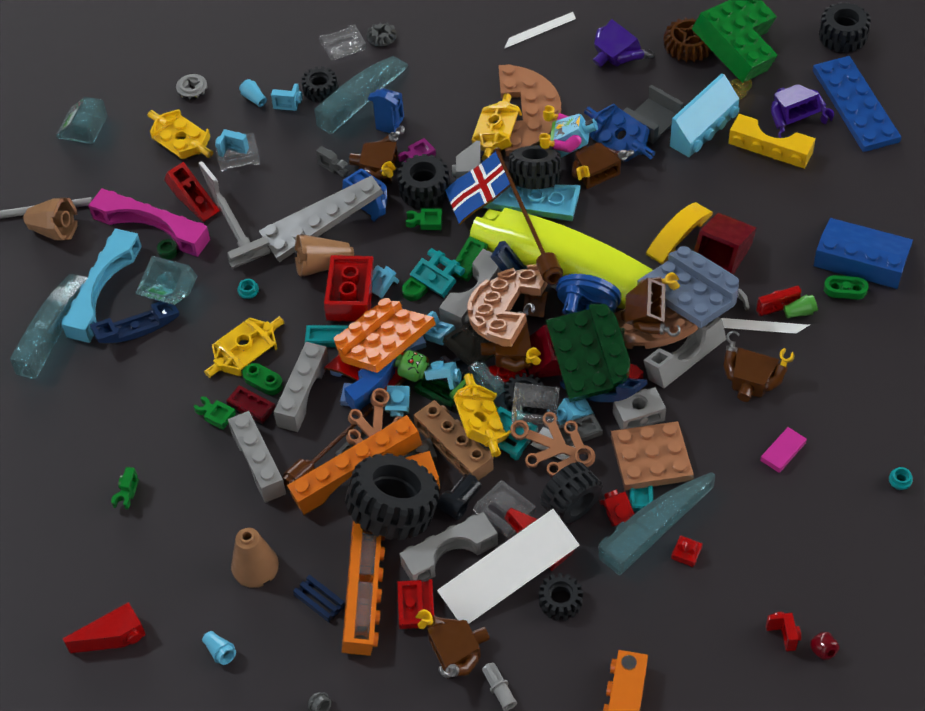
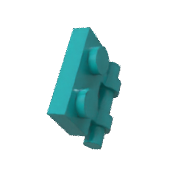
[410,248,465,298]

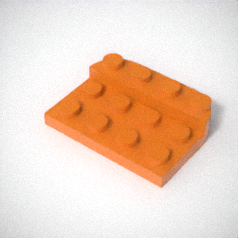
[334,298,436,373]

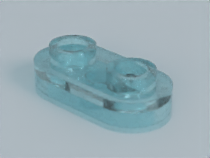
[468,361,505,398]

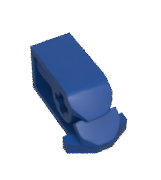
[368,88,404,133]
[342,168,387,221]

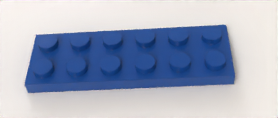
[813,56,901,152]

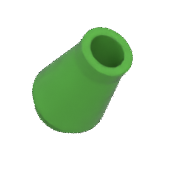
[783,294,818,318]

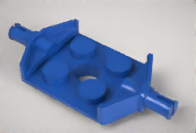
[584,103,655,162]

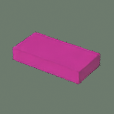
[760,427,807,473]

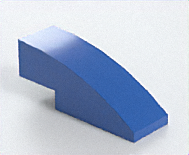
[344,356,398,410]

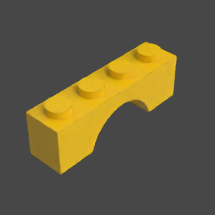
[728,114,816,169]

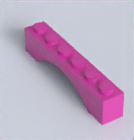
[88,188,210,257]

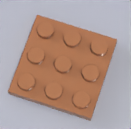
[611,421,694,490]

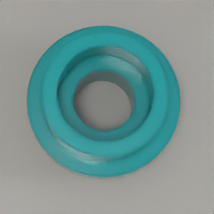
[237,279,259,299]
[889,467,913,490]

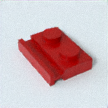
[397,579,434,629]

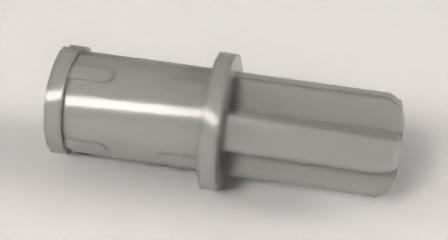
[482,663,517,711]

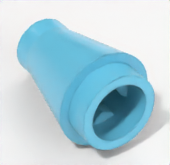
[239,79,267,107]
[202,631,236,665]

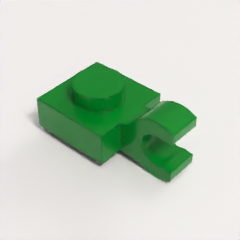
[111,467,139,510]

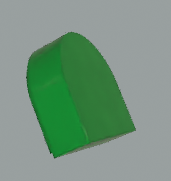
[402,277,428,301]

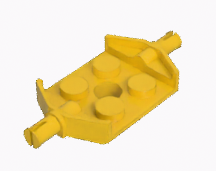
[472,93,522,161]
[147,109,213,159]
[204,316,284,378]
[453,373,511,457]

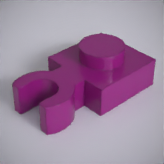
[398,138,436,162]

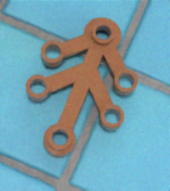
[346,388,402,445]
[511,412,595,477]

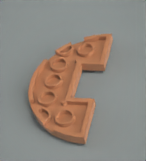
[498,64,561,156]
[467,264,548,347]
[614,307,698,349]

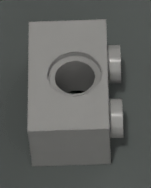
[613,387,666,429]

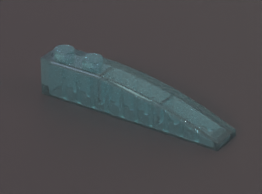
[314,56,408,134]
[10,273,88,379]
[599,472,715,576]

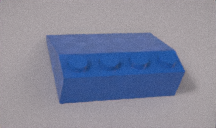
[813,218,913,289]

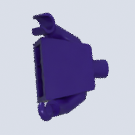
[771,85,834,138]

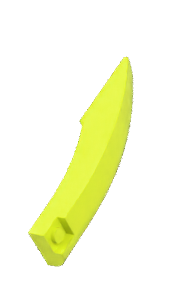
[470,208,653,309]

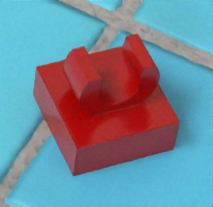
[671,535,703,567]

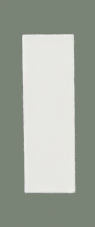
[437,509,580,624]

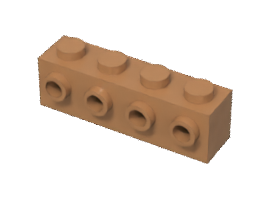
[414,400,494,481]

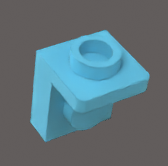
[271,84,302,111]
[372,265,400,298]
[385,385,410,417]

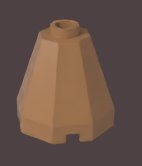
[23,198,78,240]

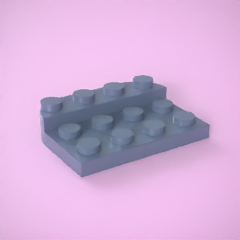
[637,246,739,328]

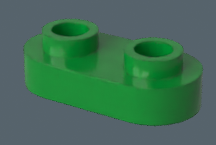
[824,275,869,299]
[242,363,283,395]

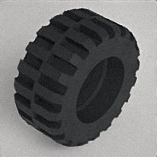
[345,453,440,540]

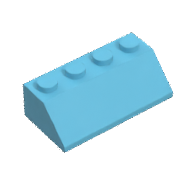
[670,73,739,157]

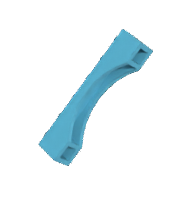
[62,228,142,343]

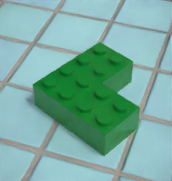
[692,0,778,83]

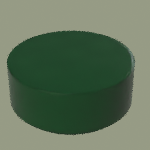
[157,239,179,260]

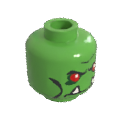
[395,349,429,382]

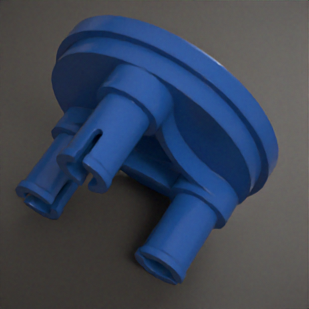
[556,274,622,315]

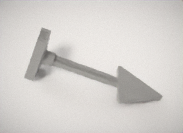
[198,161,270,269]

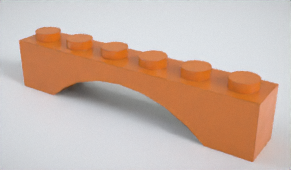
[287,415,422,515]

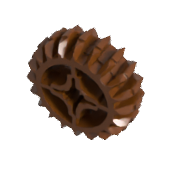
[663,17,712,62]

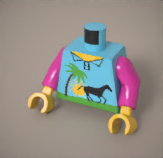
[539,105,598,158]

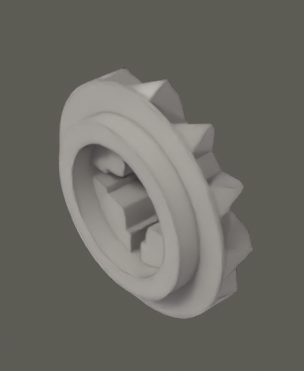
[176,74,207,99]

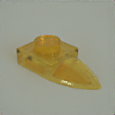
[730,79,752,100]

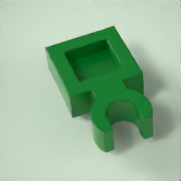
[406,209,442,230]
[193,396,236,430]

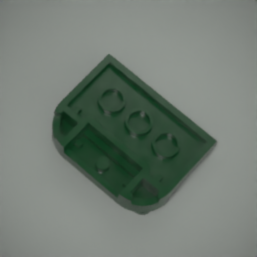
[546,304,630,402]

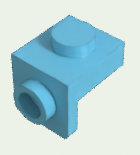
[215,129,249,157]
[424,311,457,345]
[424,361,461,390]
[554,398,595,425]

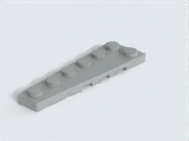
[259,175,384,262]

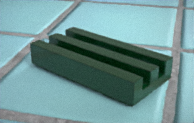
[414,377,456,411]

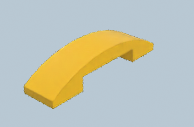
[646,202,713,264]

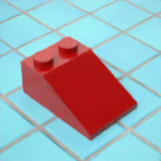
[324,255,374,321]

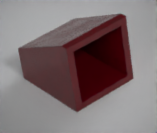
[694,212,757,275]

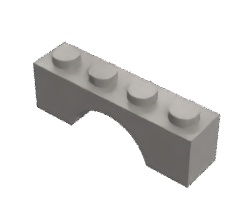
[439,249,502,331]
[643,317,726,388]
[274,342,329,432]
[228,411,286,503]
[400,512,498,582]

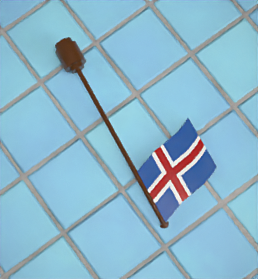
[445,147,563,285]

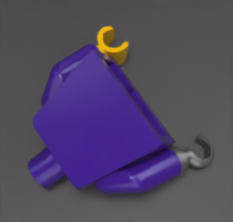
[593,19,654,68]

